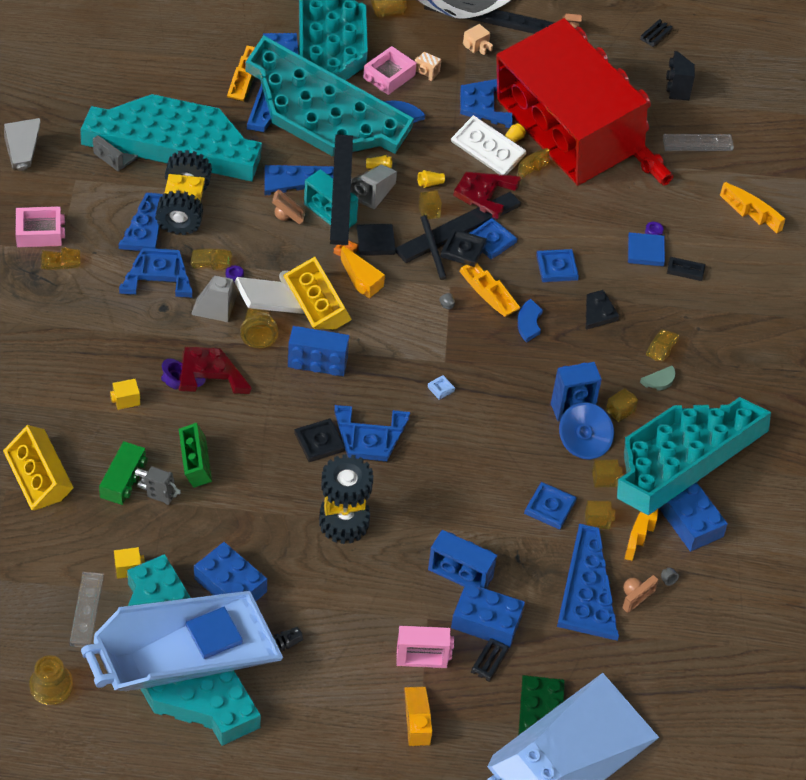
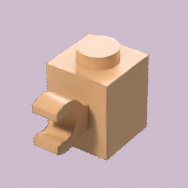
[463,24,493,55]

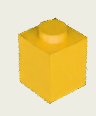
[110,379,140,410]
[114,547,145,579]

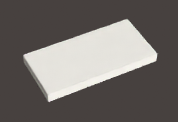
[451,115,527,175]
[234,277,305,314]

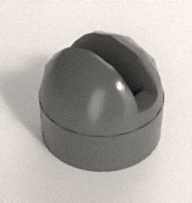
[439,293,455,309]
[661,568,679,586]

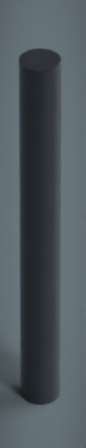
[420,215,447,280]

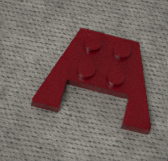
[453,172,521,219]
[178,347,252,394]

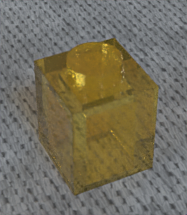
[419,190,442,219]
[606,388,638,422]
[592,460,623,488]
[585,501,615,529]

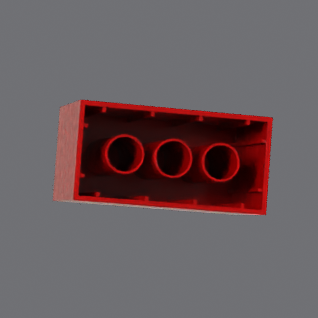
[496,18,651,186]

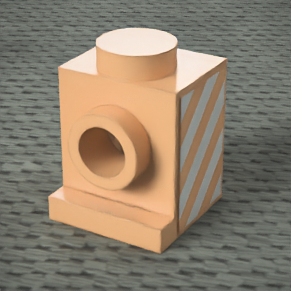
[415,52,441,81]

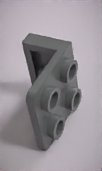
[93,135,138,172]

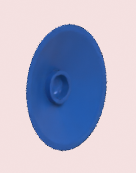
[559,402,614,459]

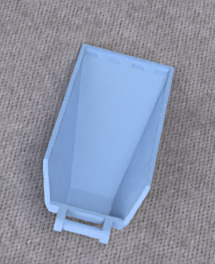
[81,591,283,691]
[487,673,659,780]

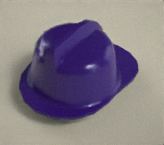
[161,359,205,390]

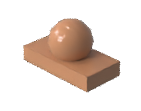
[562,14,582,28]
[272,189,305,224]
[623,575,658,613]

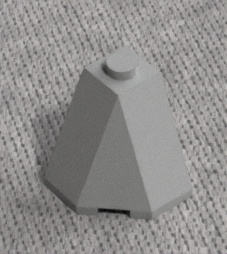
[4,118,40,171]
[351,164,397,209]
[192,275,237,322]

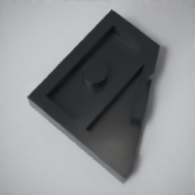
[585,290,619,330]

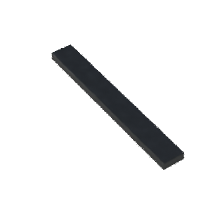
[424,1,555,34]
[330,134,353,245]
[396,191,521,263]

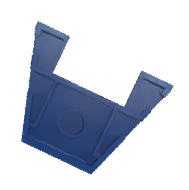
[460,79,512,128]
[119,248,192,298]
[334,405,410,461]

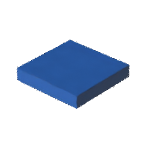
[470,218,517,260]
[628,232,665,266]
[536,249,579,282]
[524,482,577,530]
[186,606,243,659]

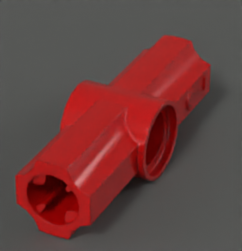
[634,145,674,186]

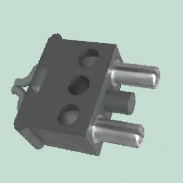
[135,466,181,505]

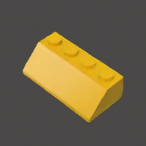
[283,257,352,329]
[3,425,74,511]

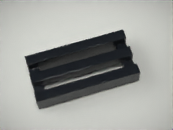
[640,19,673,47]
[667,257,706,281]
[471,638,509,682]

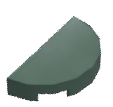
[640,366,675,391]

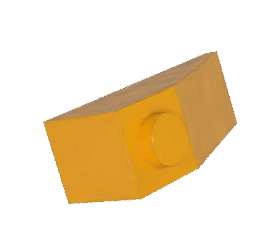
[341,246,385,299]
[404,687,432,746]

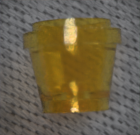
[370,0,407,18]
[240,308,278,348]
[29,655,73,704]

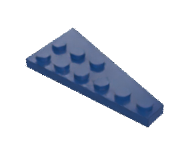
[557,523,619,641]

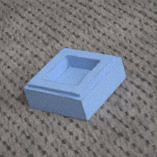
[428,375,455,400]

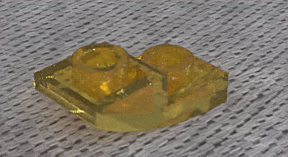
[518,148,550,178]
[41,248,81,270]
[191,249,232,270]
[646,329,679,361]

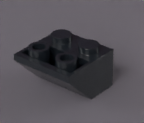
[666,51,695,101]

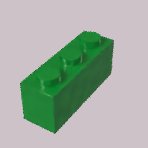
[179,423,212,488]
[99,441,148,505]

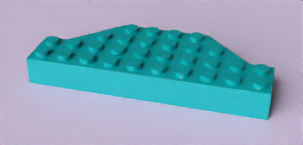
[299,0,368,81]
[245,35,414,156]
[81,94,262,181]
[617,397,771,515]
[127,554,261,746]

